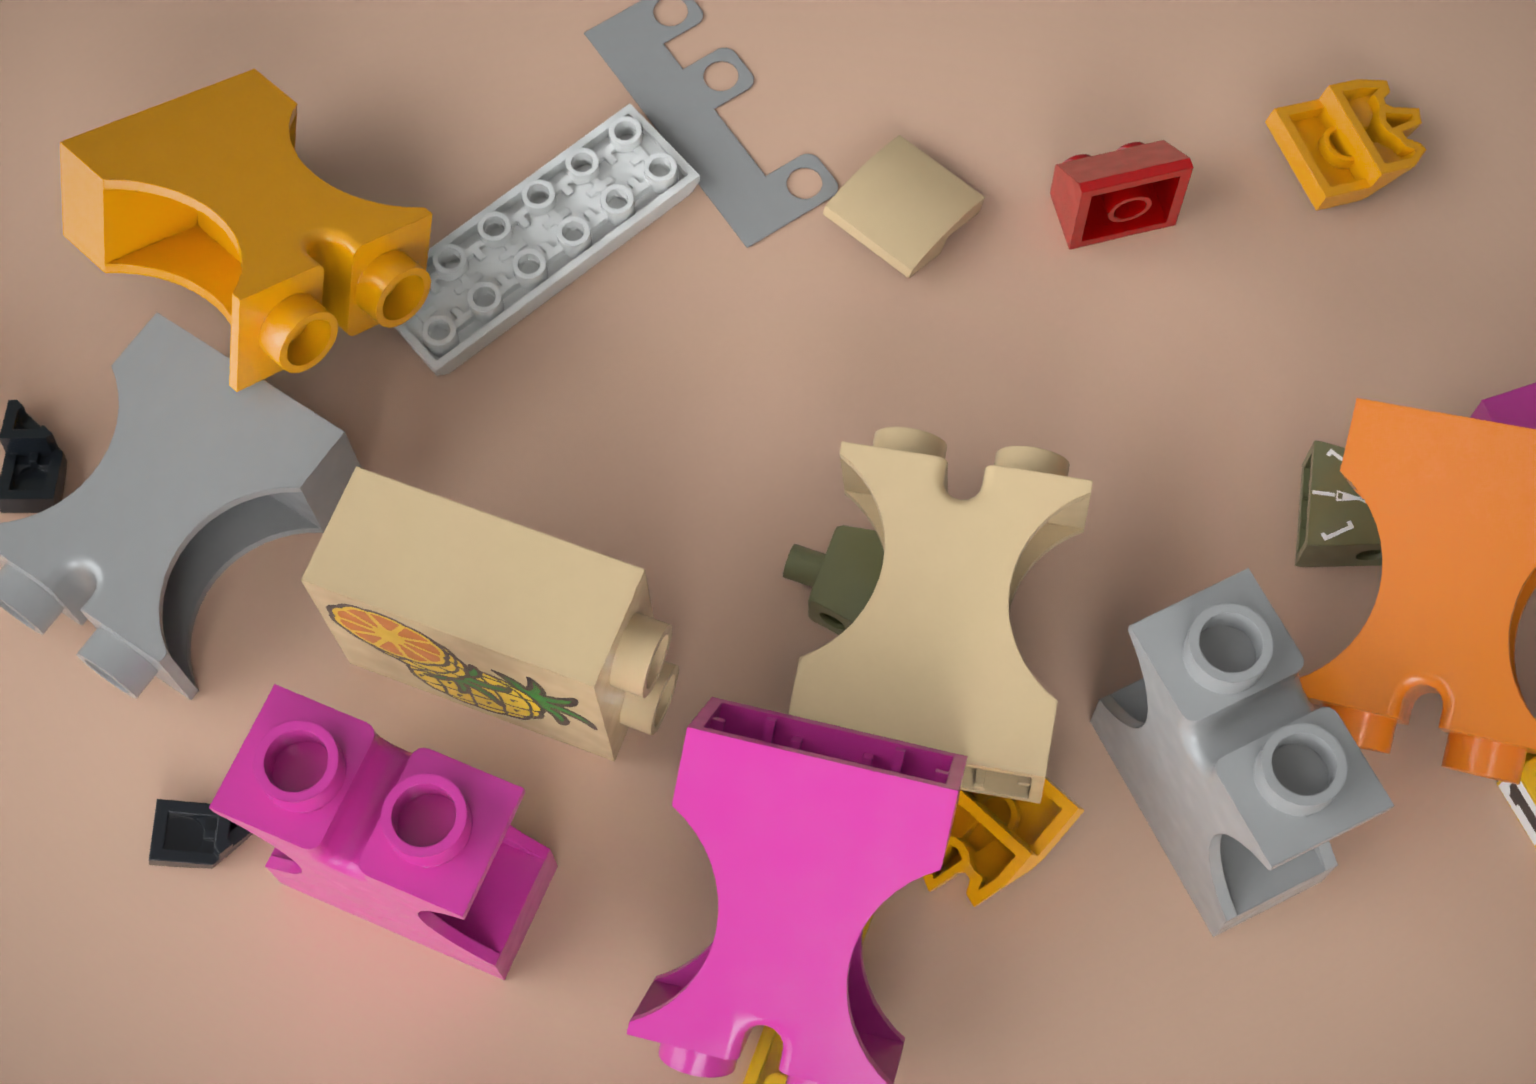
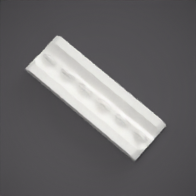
[394,103,700,376]

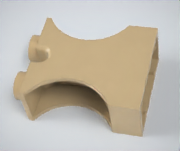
[788,427,1093,804]

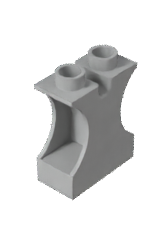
[0,313,361,700]
[1090,568,1395,937]

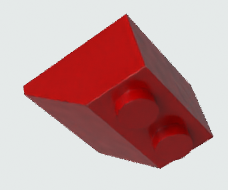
[1050,140,1194,250]

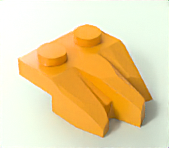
[1265,79,1427,211]
[922,777,1085,907]

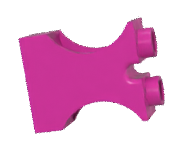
[209,684,558,980]
[627,697,968,1084]

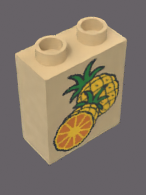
[301,466,679,762]

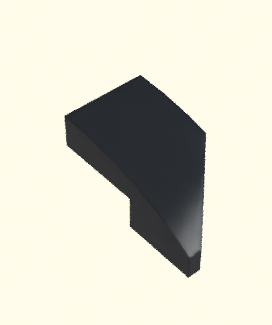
[0,400,67,513]
[149,799,253,869]

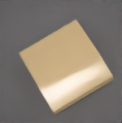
[823,135,985,278]

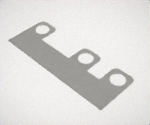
[584,0,838,248]

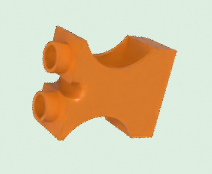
[1299,398,1536,785]

